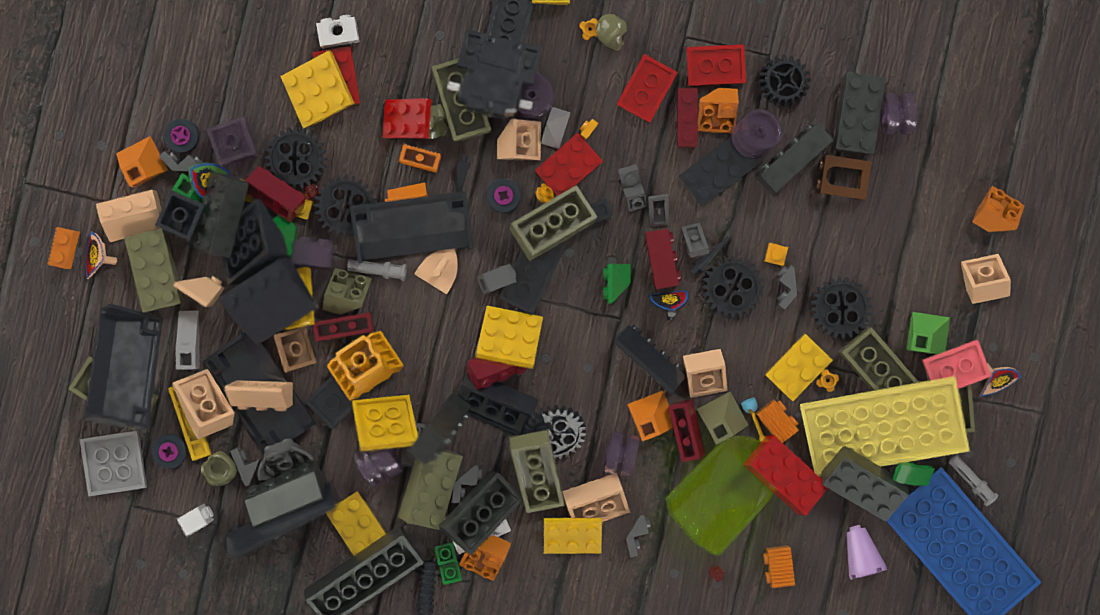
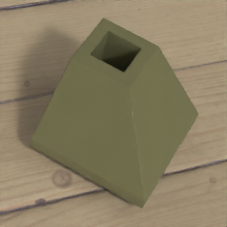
[322,268,372,315]
[697,391,748,445]

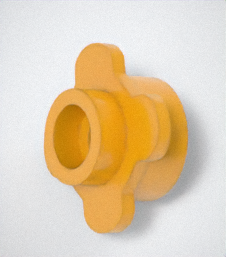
[579,18,598,40]
[536,183,555,203]
[817,369,839,392]

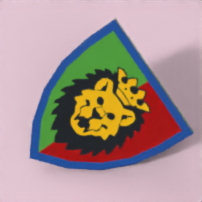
[188,163,230,199]

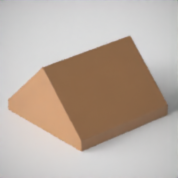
[274,327,317,372]

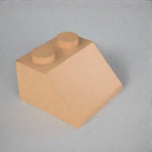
[961,254,1011,304]
[683,349,727,398]

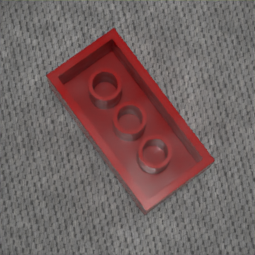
[743,435,828,516]

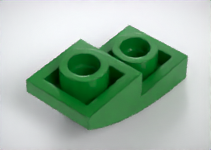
[893,462,935,486]
[434,542,463,585]

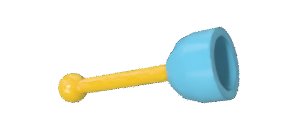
[741,398,766,442]

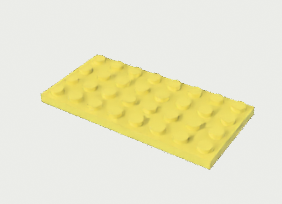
[800,376,969,477]

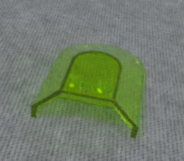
[666,436,774,556]

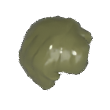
[596,14,627,51]
[429,104,448,139]
[201,451,237,486]

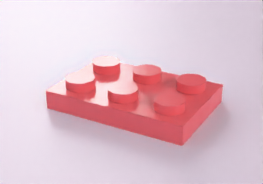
[922,340,991,389]

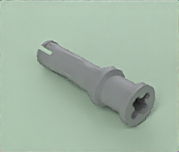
[347,259,407,281]
[948,454,999,507]

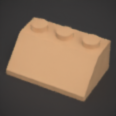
[96,190,162,242]
[225,380,293,411]
[563,473,630,522]

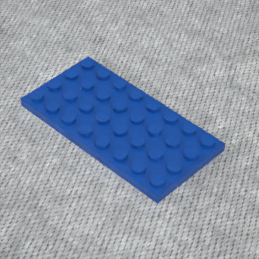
[886,467,1041,615]

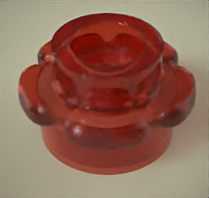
[303,184,321,200]
[708,565,725,583]

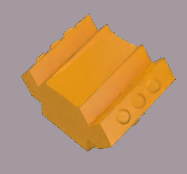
[327,331,404,401]

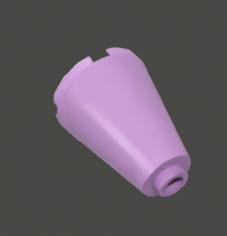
[847,525,887,580]

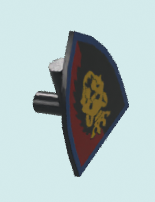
[649,291,688,320]

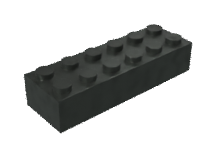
[304,525,424,615]

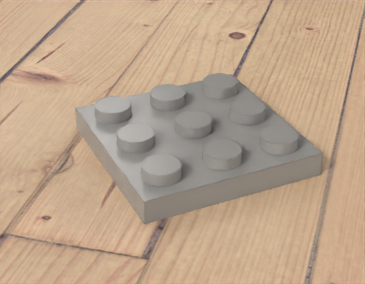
[80,430,147,496]

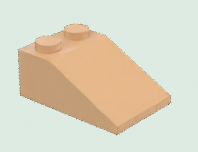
[173,369,235,439]

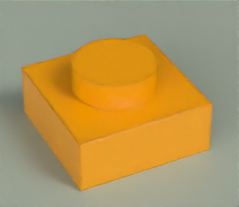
[580,119,598,140]
[764,243,788,266]

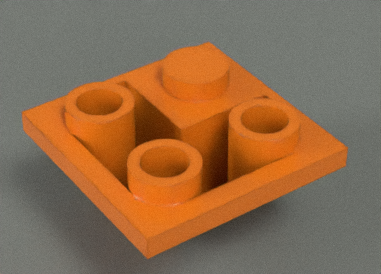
[698,88,739,133]
[116,136,169,188]
[972,186,1024,232]
[627,390,673,441]
[459,535,511,581]

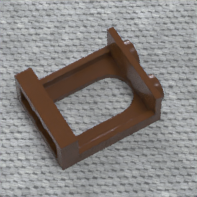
[815,155,872,201]

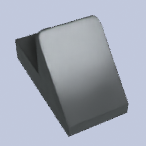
[681,223,709,258]
[230,447,262,487]

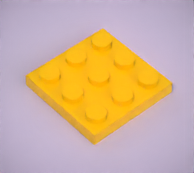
[281,51,355,129]
[476,306,543,369]
[352,395,418,451]

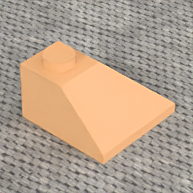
[497,119,541,160]
[173,276,225,307]

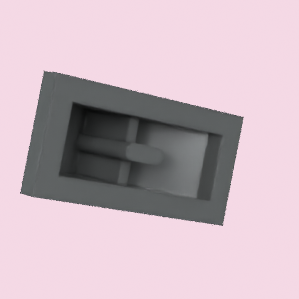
[647,194,669,227]

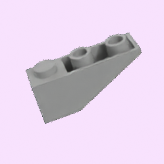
[176,311,200,369]

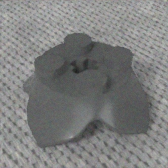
[258,439,314,480]

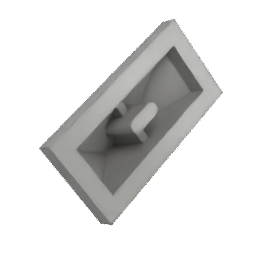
[541,107,570,149]

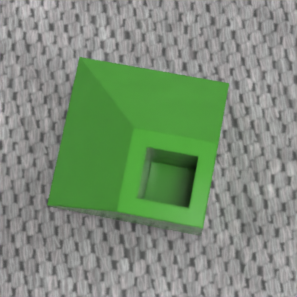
[906,312,950,354]

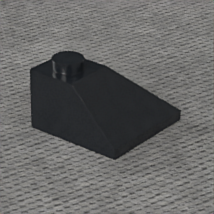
[155,190,206,241]

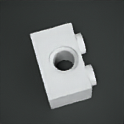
[316,15,360,49]
[177,504,214,536]

